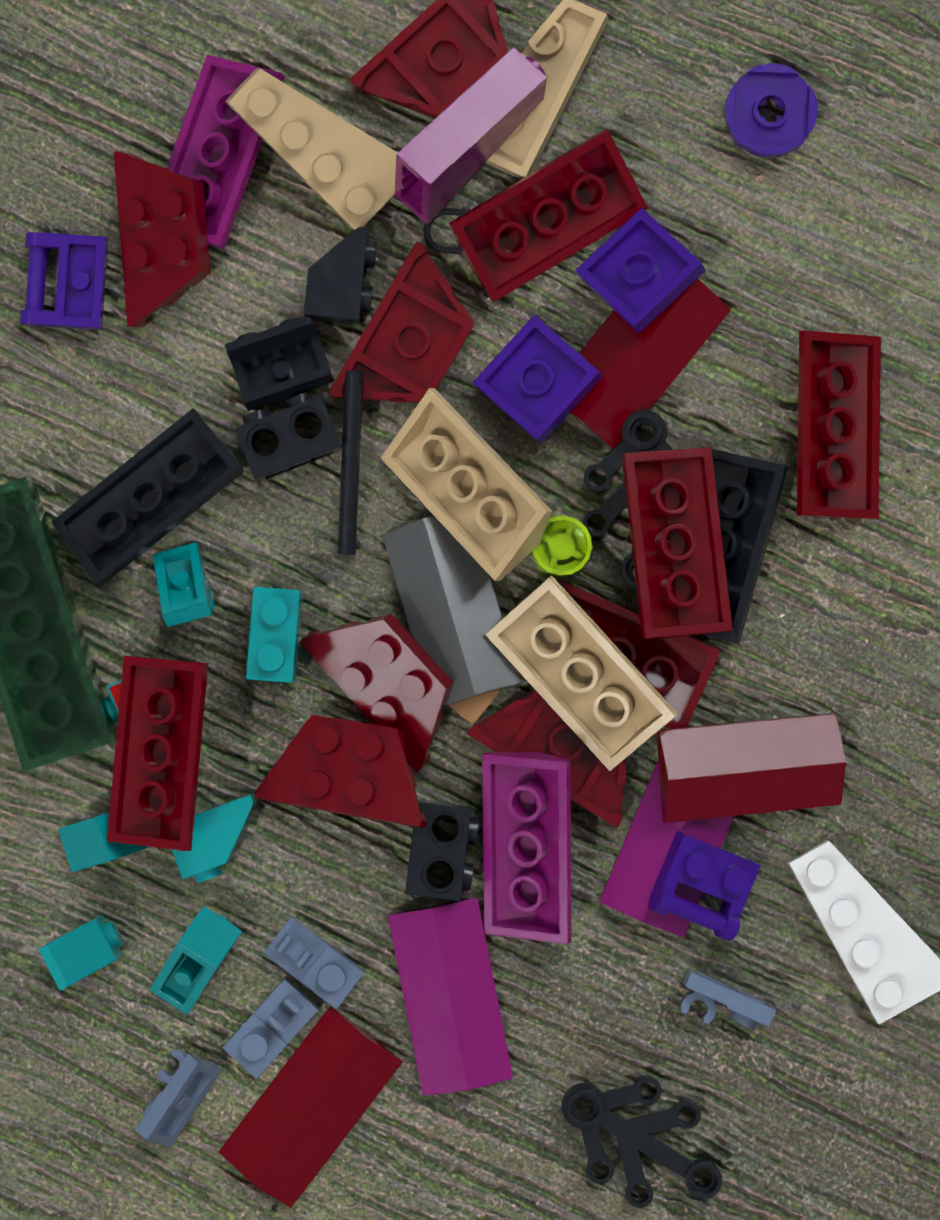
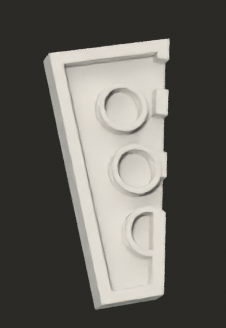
[787,840,940,1024]

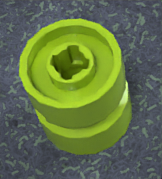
[531,515,592,578]

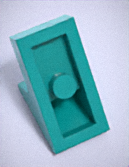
[153,542,215,627]

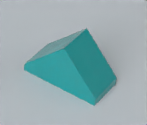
[58,812,148,872]

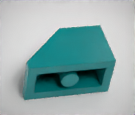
[171,793,257,883]
[149,906,242,1015]
[39,915,124,991]

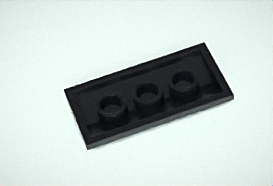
[51,408,244,587]
[699,447,788,645]

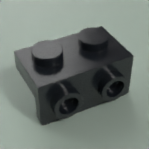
[225,316,334,411]

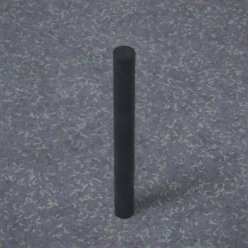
[338,370,364,555]

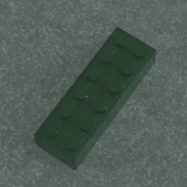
[0,477,117,772]

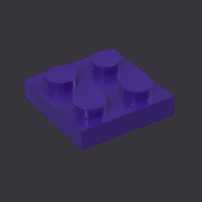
[575,208,706,334]
[472,315,603,444]

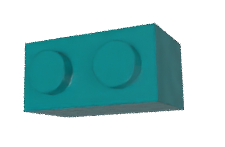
[246,587,304,683]

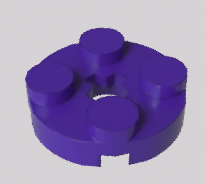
[724,63,818,158]

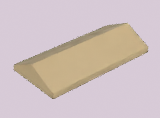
[381,388,552,581]
[485,575,677,771]

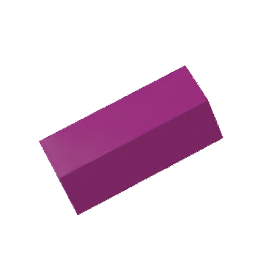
[167,55,285,249]
[482,752,572,944]
[599,760,734,938]
[388,897,513,1096]

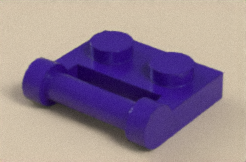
[20,232,108,330]
[648,831,761,941]

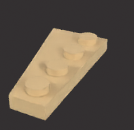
[485,0,609,179]
[225,68,397,231]

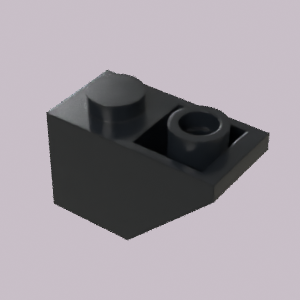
[304,227,377,326]

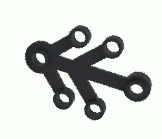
[582,410,673,588]
[561,1075,722,1208]

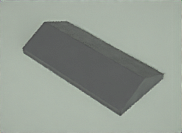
[382,516,522,708]

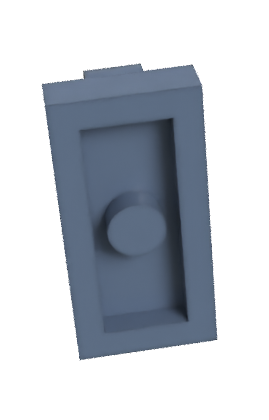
[263,916,365,1009]
[680,967,776,1029]
[223,978,319,1079]
[135,1049,222,1147]

